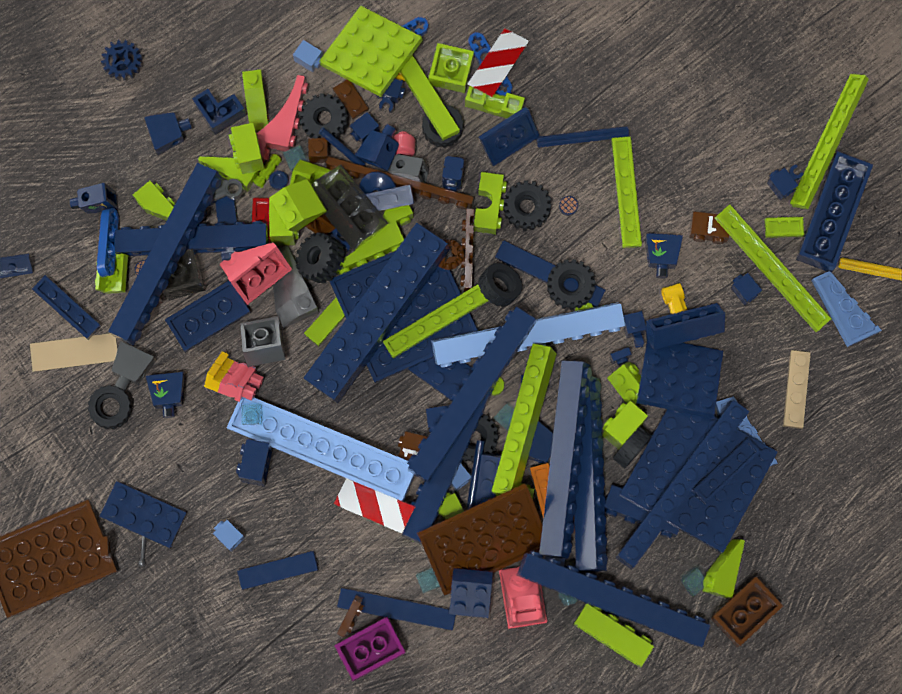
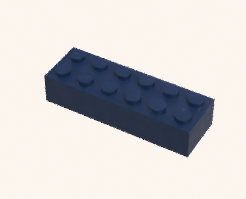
[796,151,873,273]

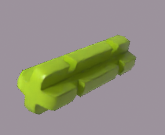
[253,154,281,188]

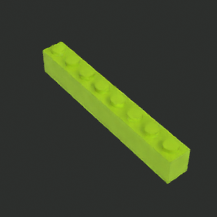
[492,344,556,496]

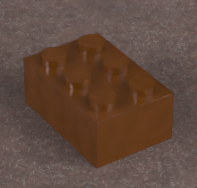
[710,577,783,648]

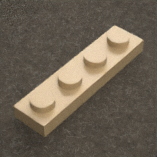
[783,350,810,429]

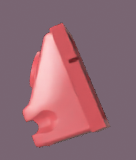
[220,243,292,305]
[499,567,547,629]

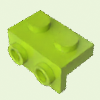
[95,254,128,294]
[607,362,641,405]

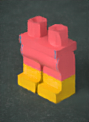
[204,351,264,402]

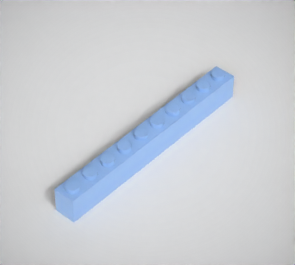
[431,303,625,367]

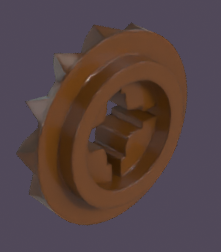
[438,239,464,270]

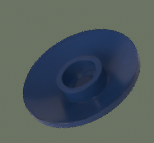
[359,172,396,195]

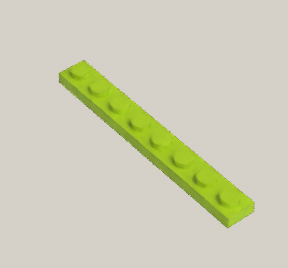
[790,74,869,209]
[715,204,831,332]

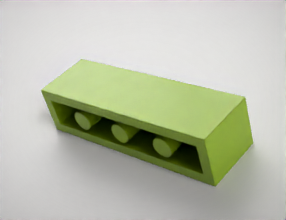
[573,604,654,667]

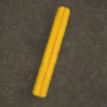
[838,257,902,281]

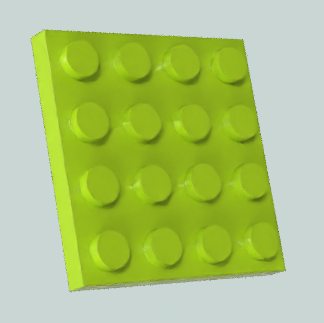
[319,6,423,97]

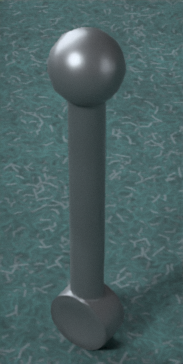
[138,536,146,567]

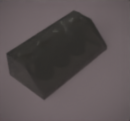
[312,164,388,251]

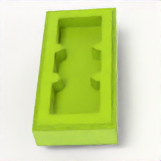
[764,217,804,238]

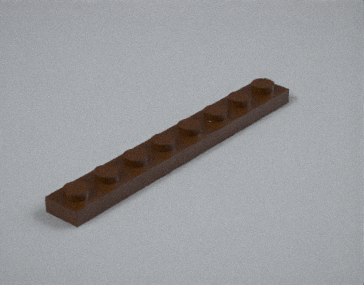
[326,156,474,210]

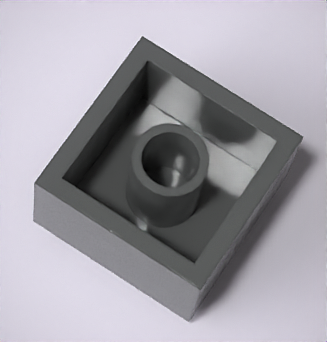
[240,316,286,367]

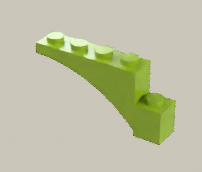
[337,205,413,275]

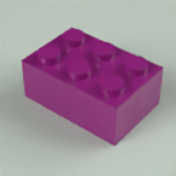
[334,617,406,682]

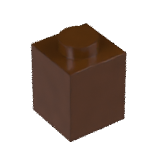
[308,138,329,163]

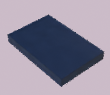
[479,107,539,166]

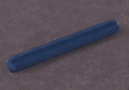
[536,126,629,148]

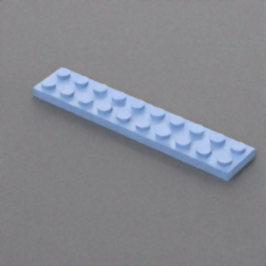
[227,397,415,502]

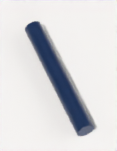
[319,127,365,166]

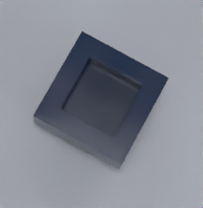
[609,347,631,365]

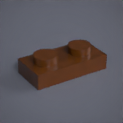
[333,80,369,120]
[337,595,364,637]

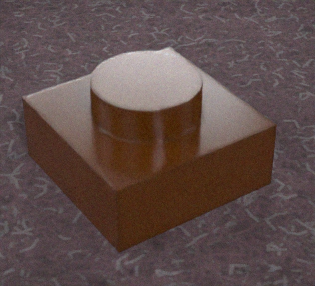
[97,536,111,559]

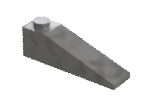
[273,245,318,328]

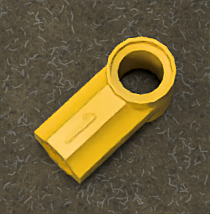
[661,283,687,314]

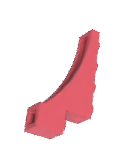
[257,75,308,164]

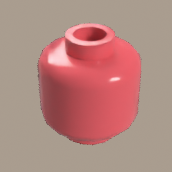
[392,132,415,157]

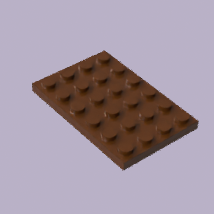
[417,484,543,596]
[0,500,118,619]

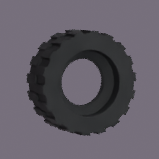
[422,104,463,148]
[478,263,522,307]
[88,385,132,429]
[613,426,652,469]

